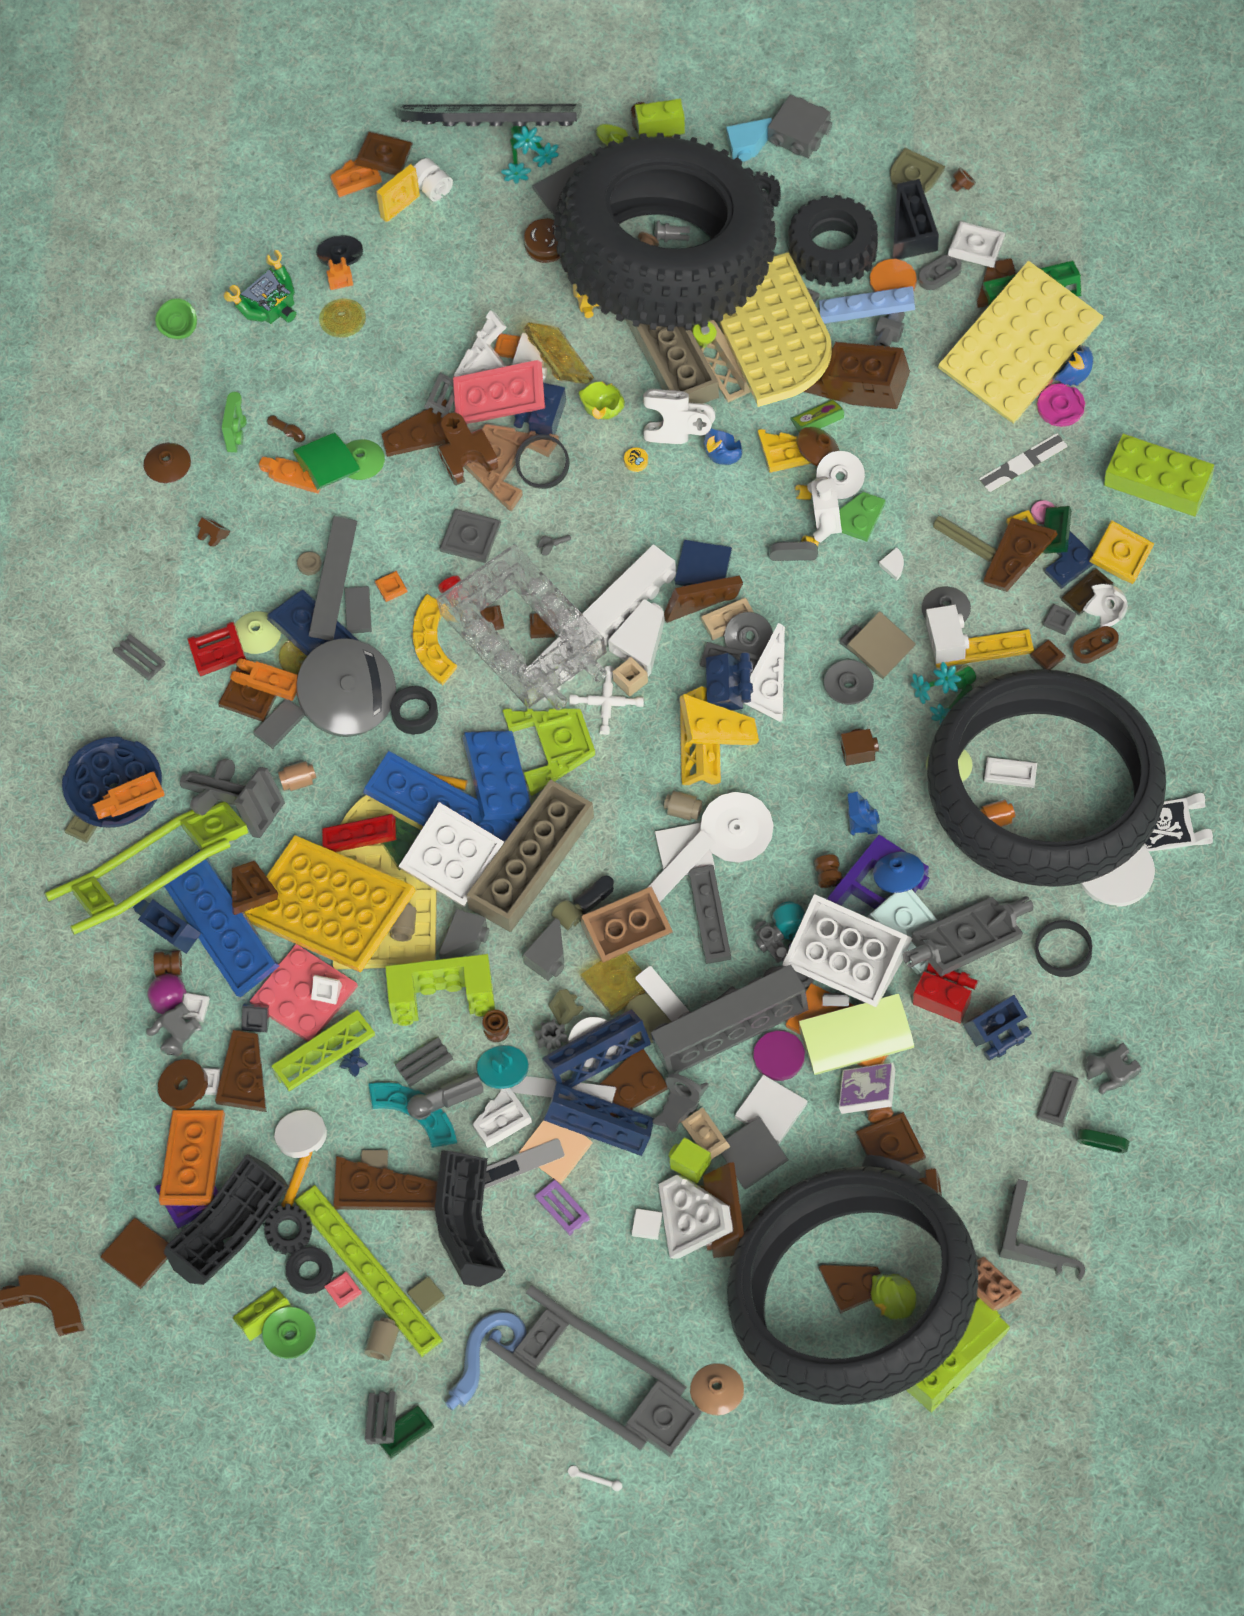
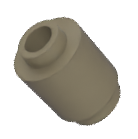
[664,791,703,821]
[389,902,417,942]

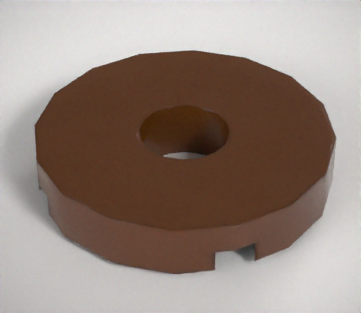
[158,1059,208,1110]

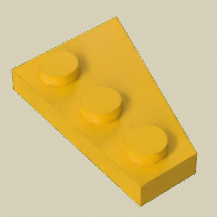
[680,694,759,745]

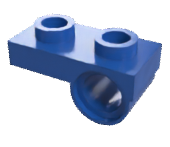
[848,792,880,836]

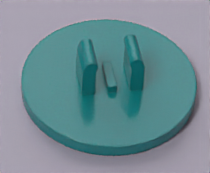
[477,1045,529,1089]

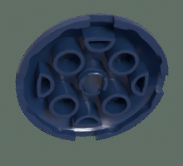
[62,737,162,828]

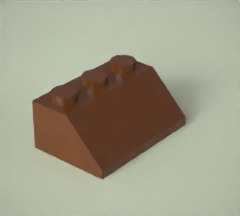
[699,1162,744,1258]

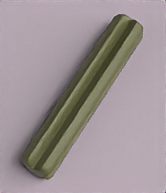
[933,516,997,562]

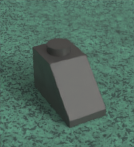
[439,909,490,960]
[523,918,565,981]

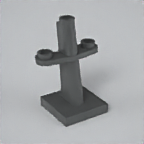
[180,758,285,838]

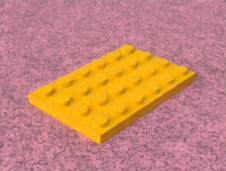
[244,835,416,973]

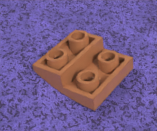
[977,1256,1022,1310]

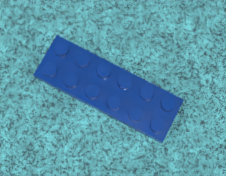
[363,751,518,843]
[164,849,279,998]

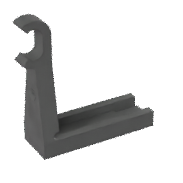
[999,1179,1085,1281]

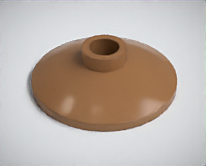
[690,1364,744,1415]

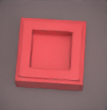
[324,1272,362,1308]

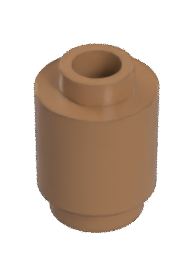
[278,761,316,791]

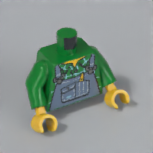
[224,250,296,324]

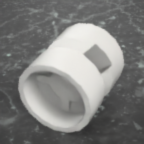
[414,158,453,202]

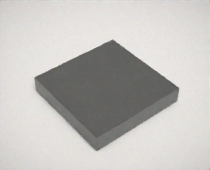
[440,509,501,563]
[721,1116,789,1189]

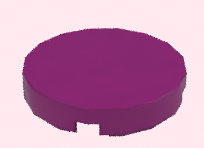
[753,1031,805,1081]

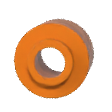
[980,800,1015,827]

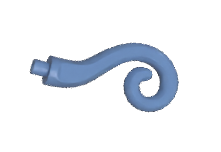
[445,1311,527,1410]

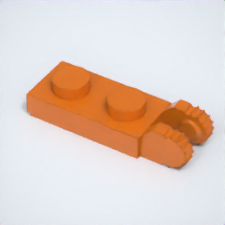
[230,659,298,701]

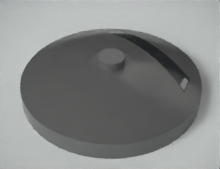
[296,639,396,737]

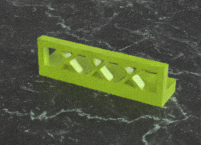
[271,1010,375,1091]

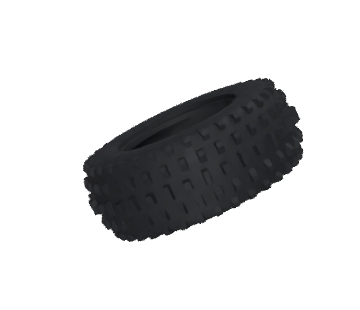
[554,133,777,331]

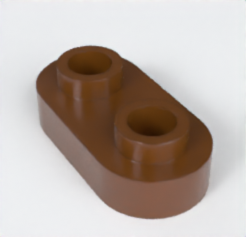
[1072,626,1119,664]

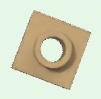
[613,657,648,697]

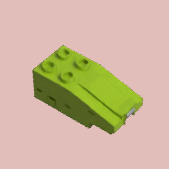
[906,1297,1010,1413]

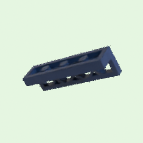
[542,1009,651,1088]
[544,1083,655,1156]

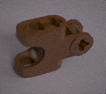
[437,413,498,486]

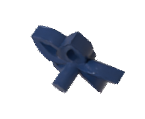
[339,1047,368,1077]

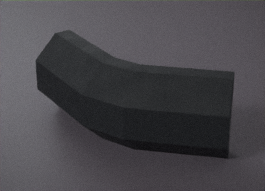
[435,1151,506,1287]
[164,1154,289,1285]

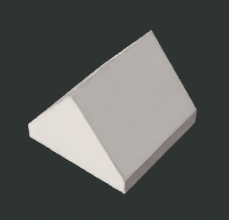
[311,975,342,1004]

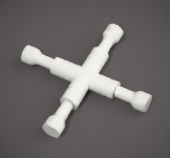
[570,666,644,735]

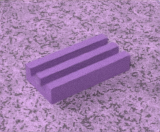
[535,1180,590,1236]

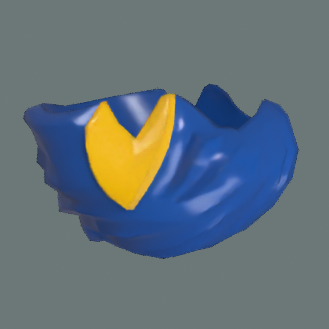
[1054,345,1093,386]
[703,428,743,465]

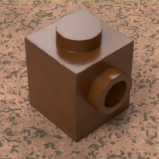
[841,729,879,766]

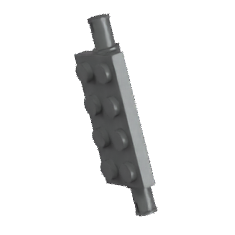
[903,896,1034,976]

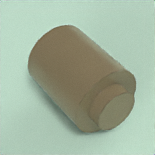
[364,1318,399,1361]

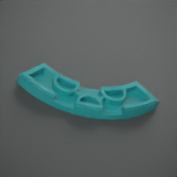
[368,1082,457,1148]

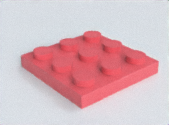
[249,944,358,1042]

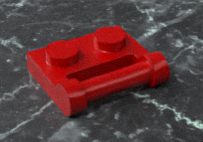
[187,621,247,677]

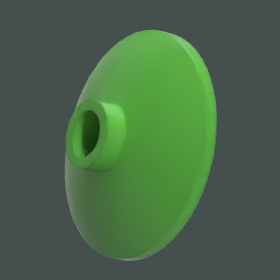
[346,439,385,480]
[262,1307,316,1359]

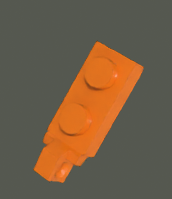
[259,456,320,494]
[93,772,165,819]

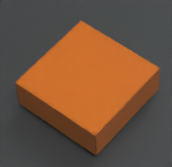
[494,333,521,359]
[375,571,407,602]

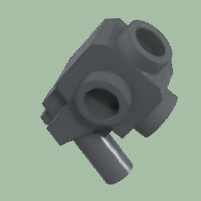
[753,921,788,963]

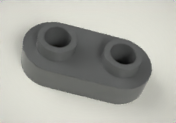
[919,254,962,290]

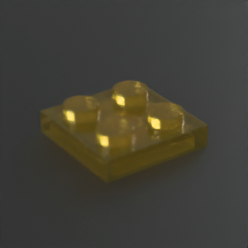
[581,953,646,1016]

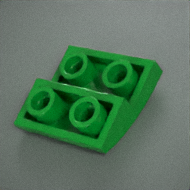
[293,432,360,490]

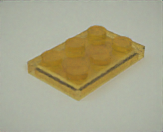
[523,322,594,384]

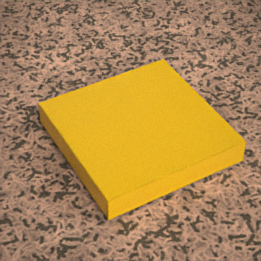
[376,164,420,222]
[1089,520,1154,584]

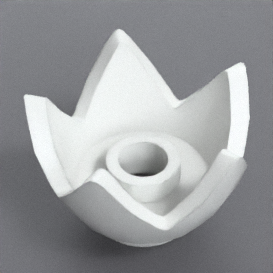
[1083,584,1128,627]

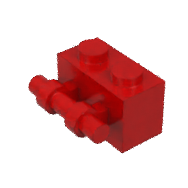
[913,963,978,1024]

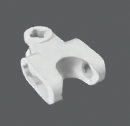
[643,389,716,444]

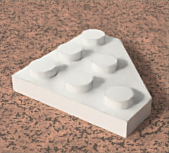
[659,1175,733,1259]

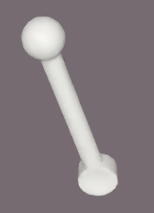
[568,1466,622,1491]

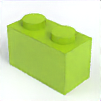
[635,99,685,137]

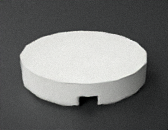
[274,1110,327,1158]

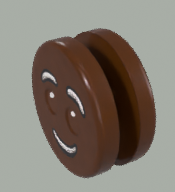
[524,218,560,263]

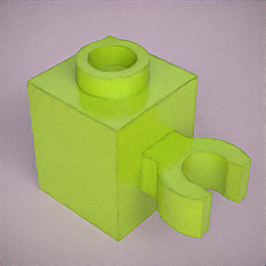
[668,1137,711,1184]

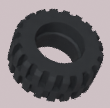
[788,195,878,287]

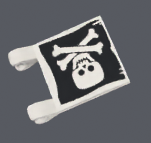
[1144,793,1213,852]

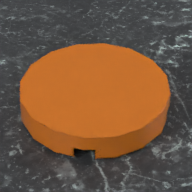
[870,259,917,292]

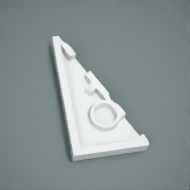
[743,623,785,722]

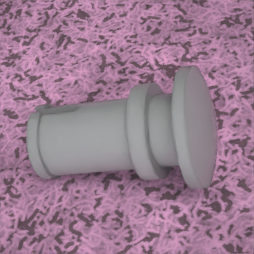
[654,220,690,242]

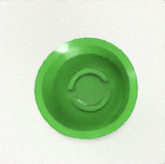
[155,299,197,339]

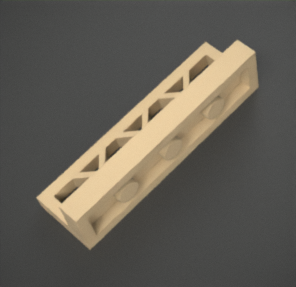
[691,320,751,402]

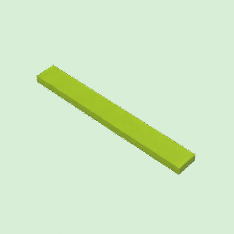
[294,1185,443,1358]

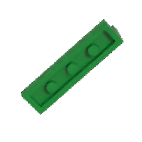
[983,260,1081,307]

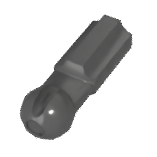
[407,1072,484,1120]

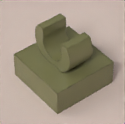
[548,989,583,1025]

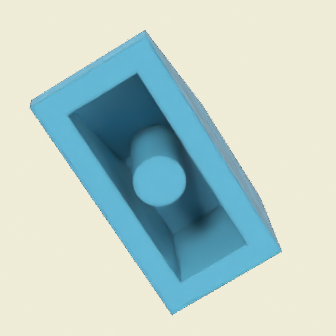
[726,118,772,161]

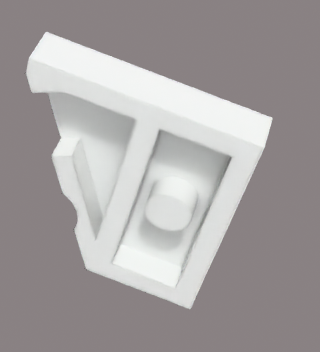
[473,1088,532,1148]

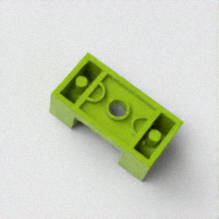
[385,954,495,1026]

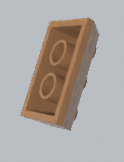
[581,886,673,963]

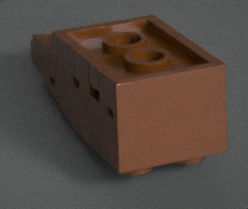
[803,342,910,409]

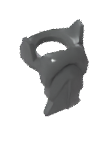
[653,1070,709,1132]

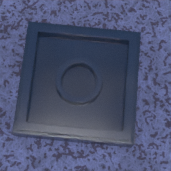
[675,540,732,586]

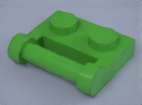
[222,392,247,453]

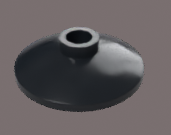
[317,235,363,266]

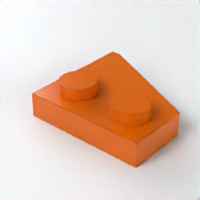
[330,160,382,197]

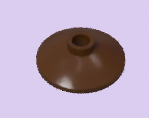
[797,427,840,466]
[143,443,191,483]

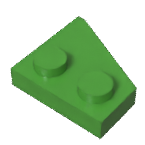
[839,492,886,542]

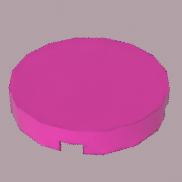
[1037,383,1085,427]

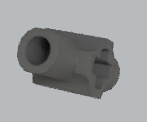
[874,312,905,347]

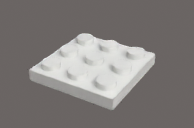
[399,802,504,907]

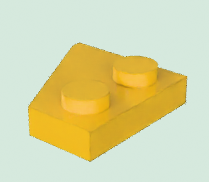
[758,429,811,473]

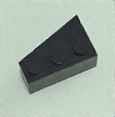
[893,179,939,260]

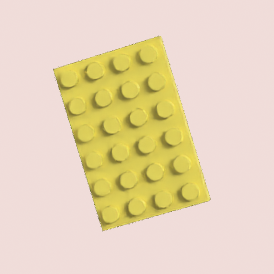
[938,261,1103,424]

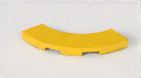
[412,594,457,685]

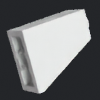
[608,599,665,676]

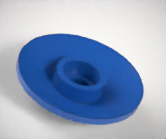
[873,852,924,893]

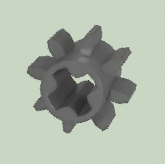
[535,1019,568,1053]

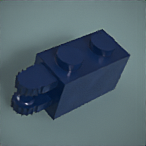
[133,899,201,954]

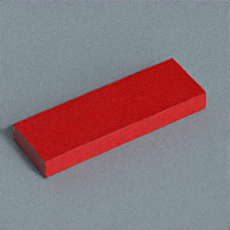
[322,814,396,852]

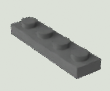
[689,865,731,964]

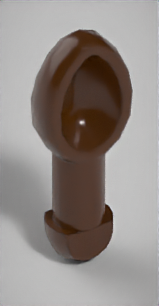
[267,415,305,443]

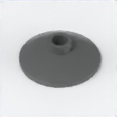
[922,586,971,622]
[725,612,773,656]
[824,660,874,705]

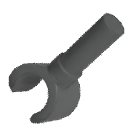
[537,535,571,556]

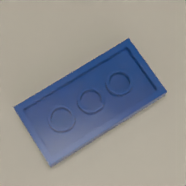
[463,731,531,820]

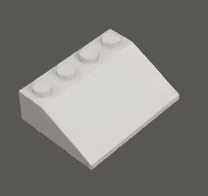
[782,894,912,1007]

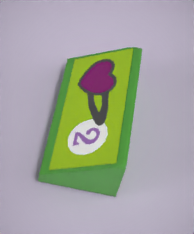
[790,399,844,432]

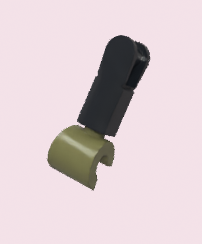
[552,875,614,931]

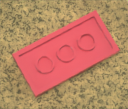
[453,360,545,424]

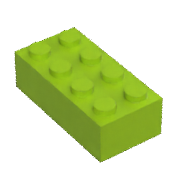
[1104,434,1215,517]

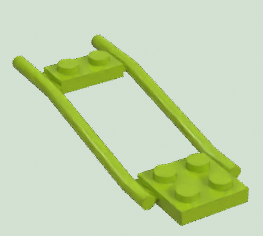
[44,802,248,935]

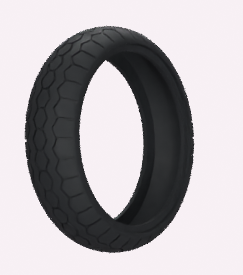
[927,669,1166,887]
[727,1166,978,1405]

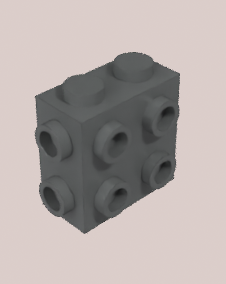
[768,94,833,159]

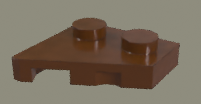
[232,860,278,915]

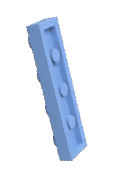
[819,286,915,324]

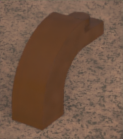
[0,1274,85,1337]

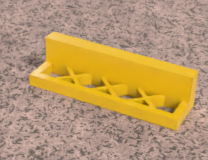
[680,686,721,785]

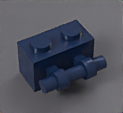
[513,383,566,436]
[706,653,753,711]
[963,995,1032,1061]

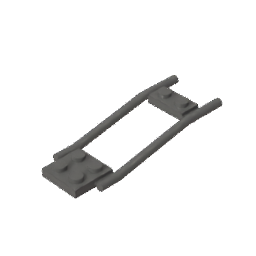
[485,1285,702,1457]

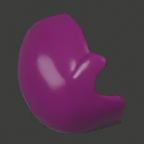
[147,974,187,1014]

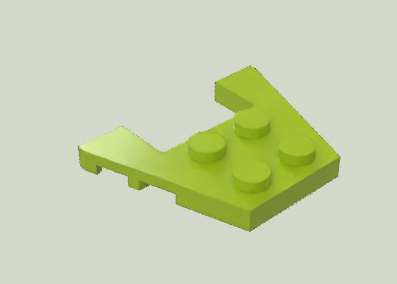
[503,709,596,796]

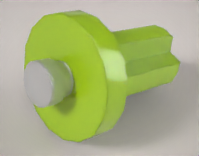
[693,322,717,348]

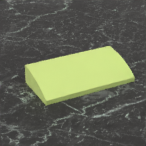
[799,994,914,1075]

